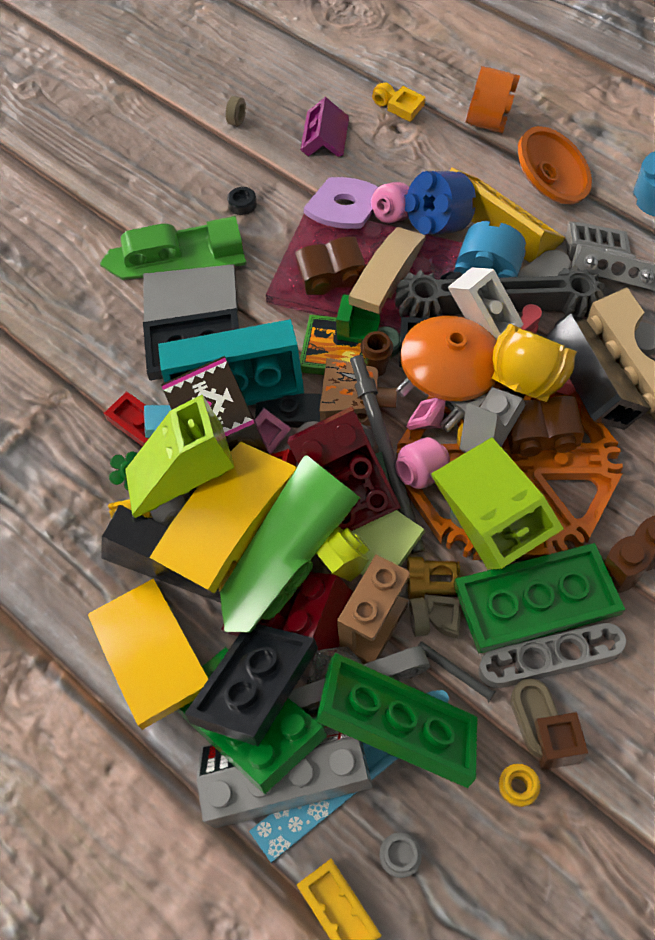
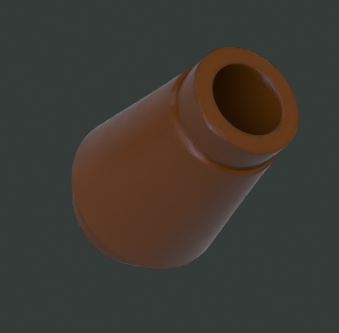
[360,331,394,377]

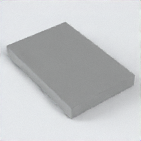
[144,264,238,322]

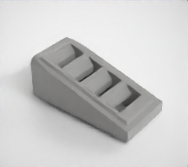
[565,222,631,259]

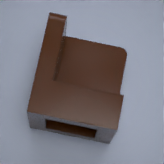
[534,712,588,770]

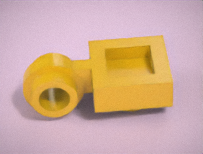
[372,82,426,122]

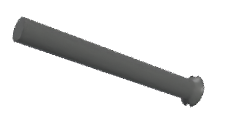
[418,641,497,702]

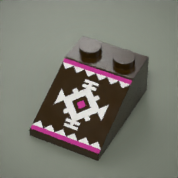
[161,355,269,454]

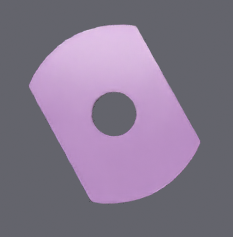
[304,177,378,229]

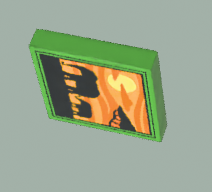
[300,315,363,375]

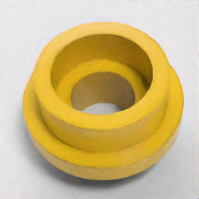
[498,764,541,807]

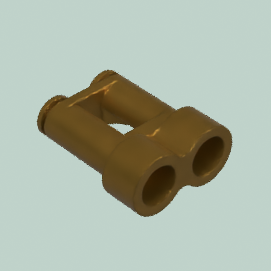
[407,556,460,599]

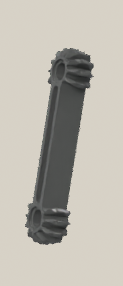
[394,265,605,318]

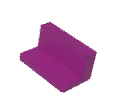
[300,97,349,157]

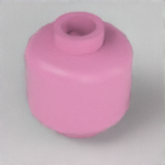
[371,182,409,224]
[395,437,450,489]

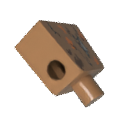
[320,358,397,426]

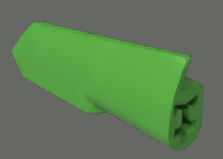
[100,216,247,280]
[220,455,360,632]

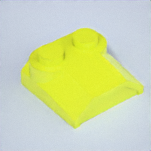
[316,526,370,582]

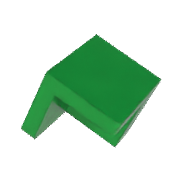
[336,294,381,343]

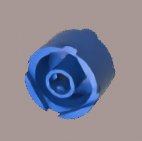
[405,171,476,235]

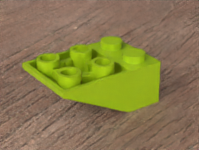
[125,395,235,518]
[430,437,564,570]

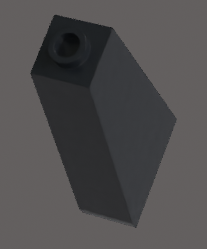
[546,313,651,430]
[101,504,221,603]

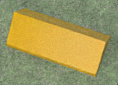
[450,167,566,263]

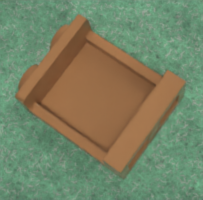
[337,555,410,664]

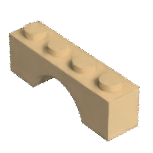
[587,287,655,420]

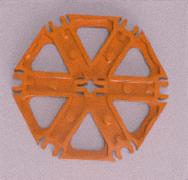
[396,382,623,560]

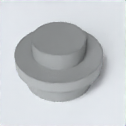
[380,832,422,878]

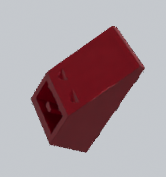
[287,406,401,531]
[221,572,353,664]

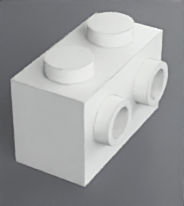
[448,267,524,340]

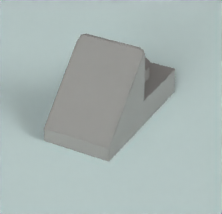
[459,387,526,453]

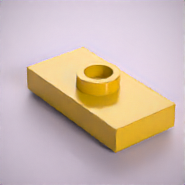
[296,858,382,940]

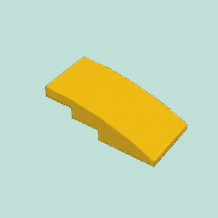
[149,442,297,594]
[88,578,208,730]

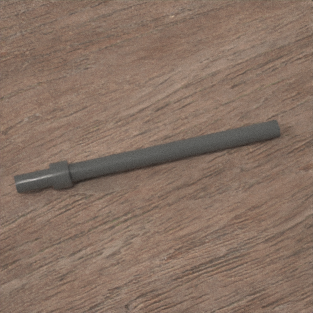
[350,355,425,554]

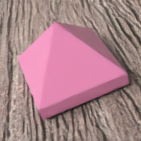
[406,398,446,430]
[255,408,291,454]

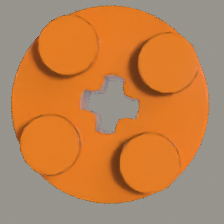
[465,66,520,134]

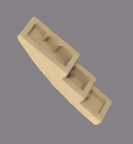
[349,227,426,314]

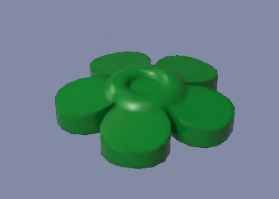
[109,451,137,491]

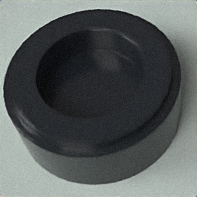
[227,187,257,215]

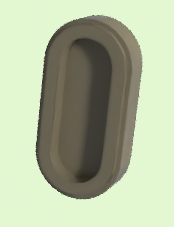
[510,679,559,759]

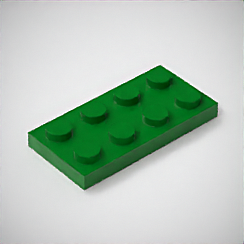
[453,543,625,654]
[176,647,327,795]
[316,653,478,789]

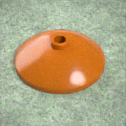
[518,126,592,204]
[401,316,498,402]

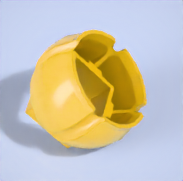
[492,324,577,402]

